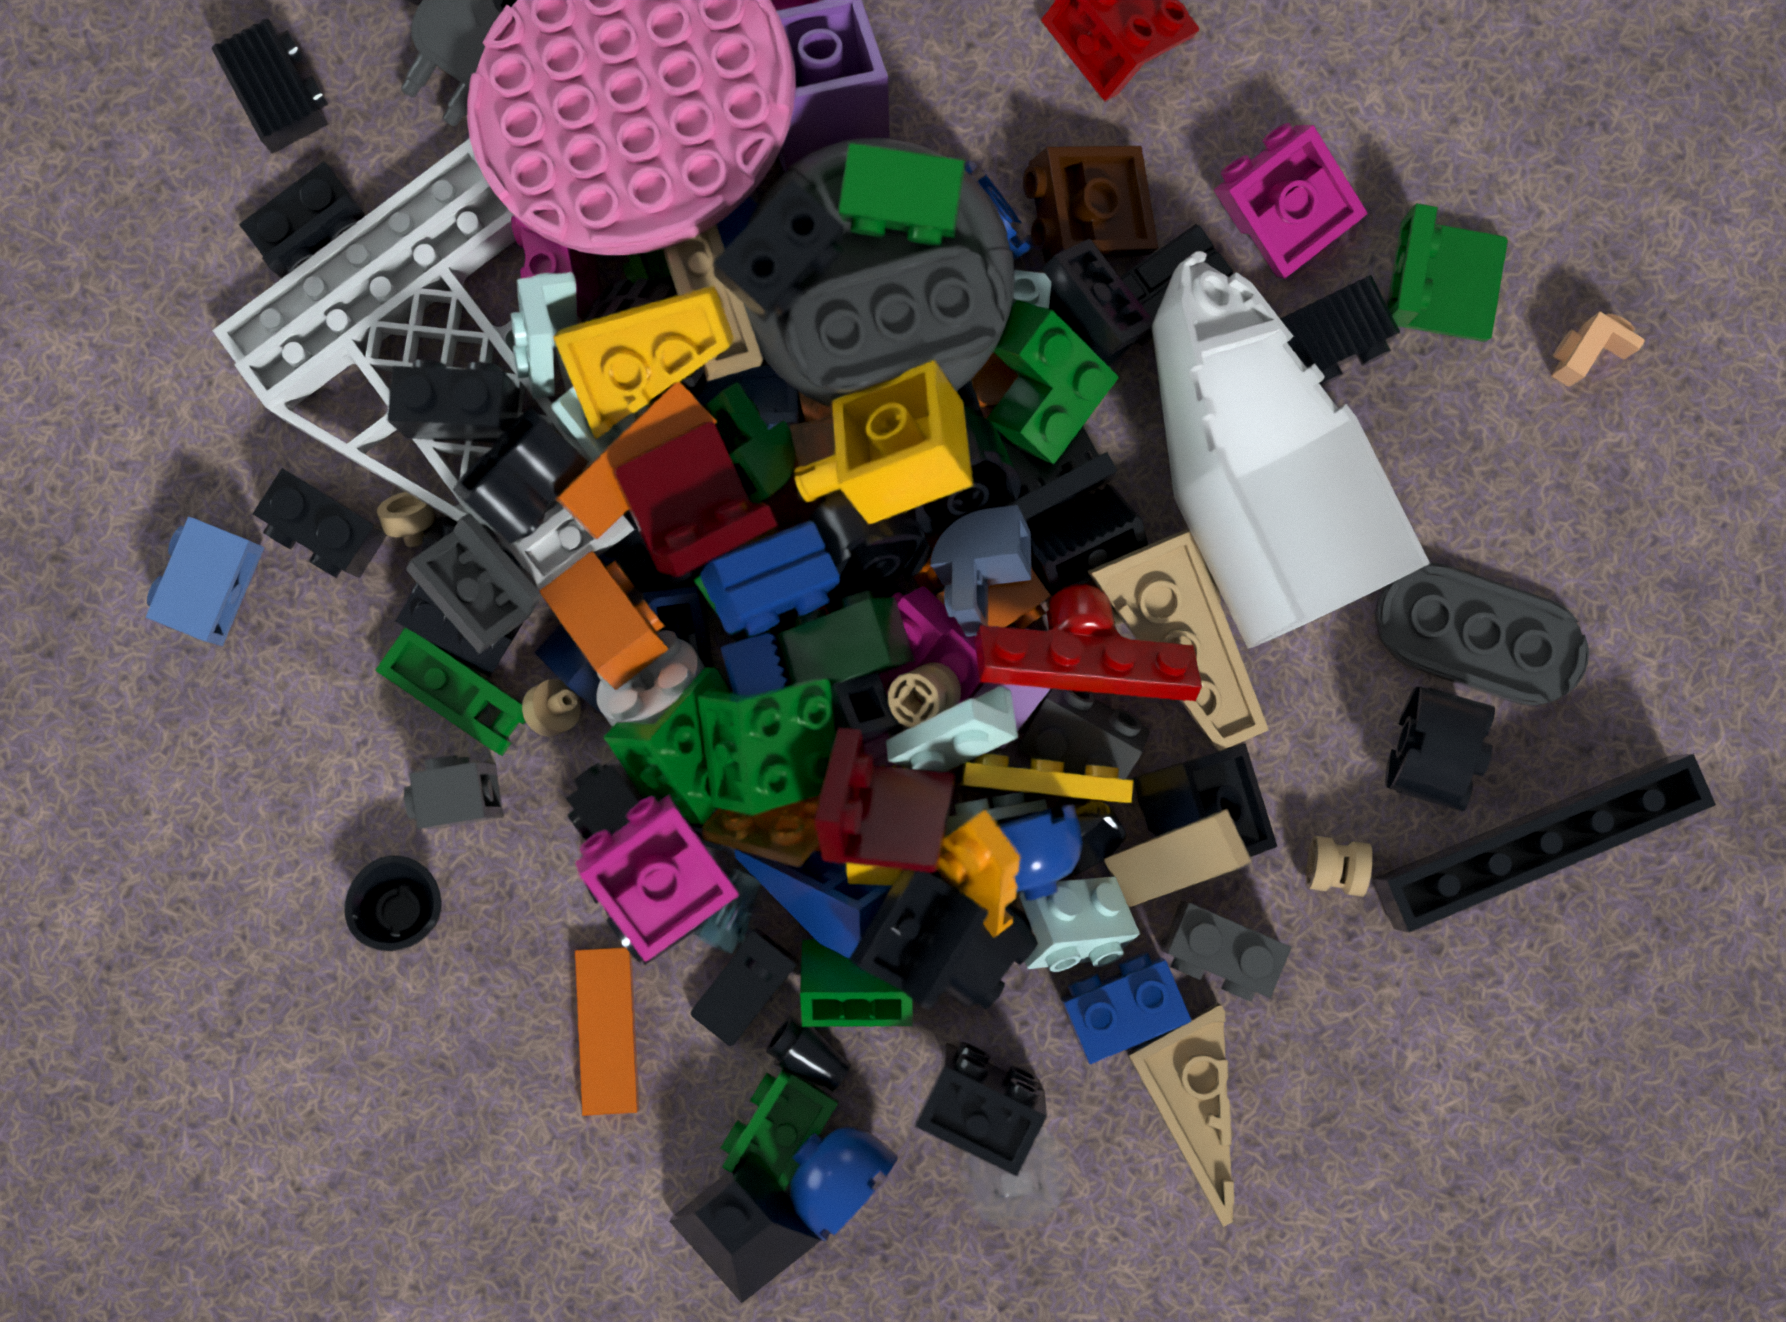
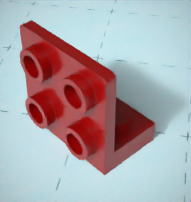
[1040,0,1200,102]

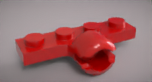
[975,584,1202,701]

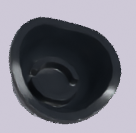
[344,855,442,952]

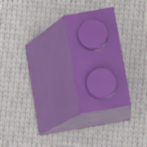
[776,0,890,173]

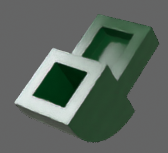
[704,382,795,503]

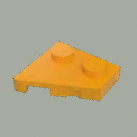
[937,809,1020,938]

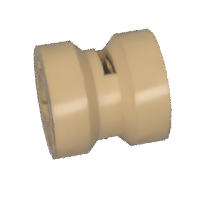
[888,662,961,728]
[1305,836,1373,897]

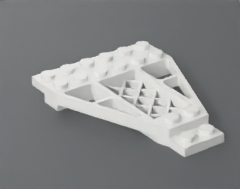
[212,138,635,590]

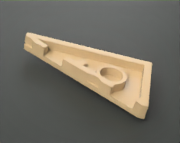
[1127,1003,1235,1227]

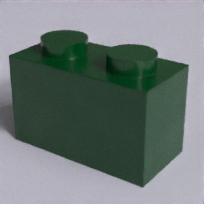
[776,591,915,686]

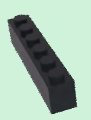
[1373,754,1716,933]

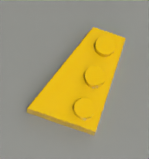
[553,285,735,440]
[955,754,1133,803]

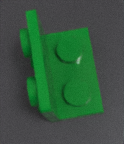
[1387,203,1508,342]
[604,667,732,825]
[698,678,836,815]

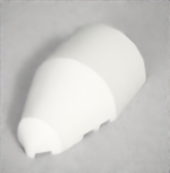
[1152,251,1430,648]

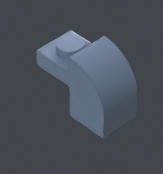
[931,505,1031,637]

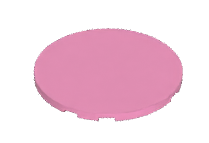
[467,0,796,255]

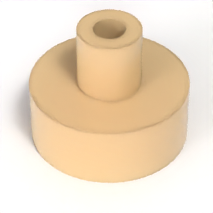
[377,492,436,547]
[522,679,581,737]

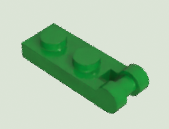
[375,627,526,756]

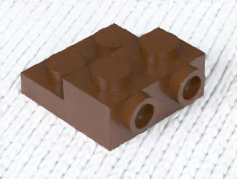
[1023,146,1159,264]

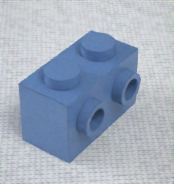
[145,516,265,646]

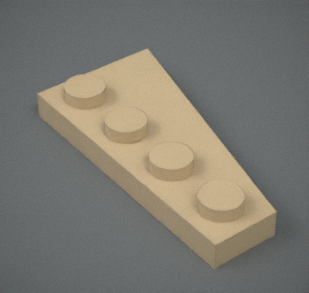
[1087,529,1269,751]

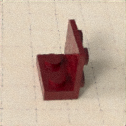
[612,422,777,577]
[815,728,955,872]

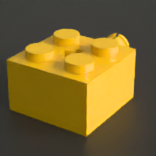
[794,360,973,524]

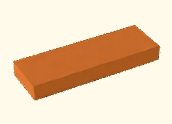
[555,382,717,539]
[575,947,639,1116]

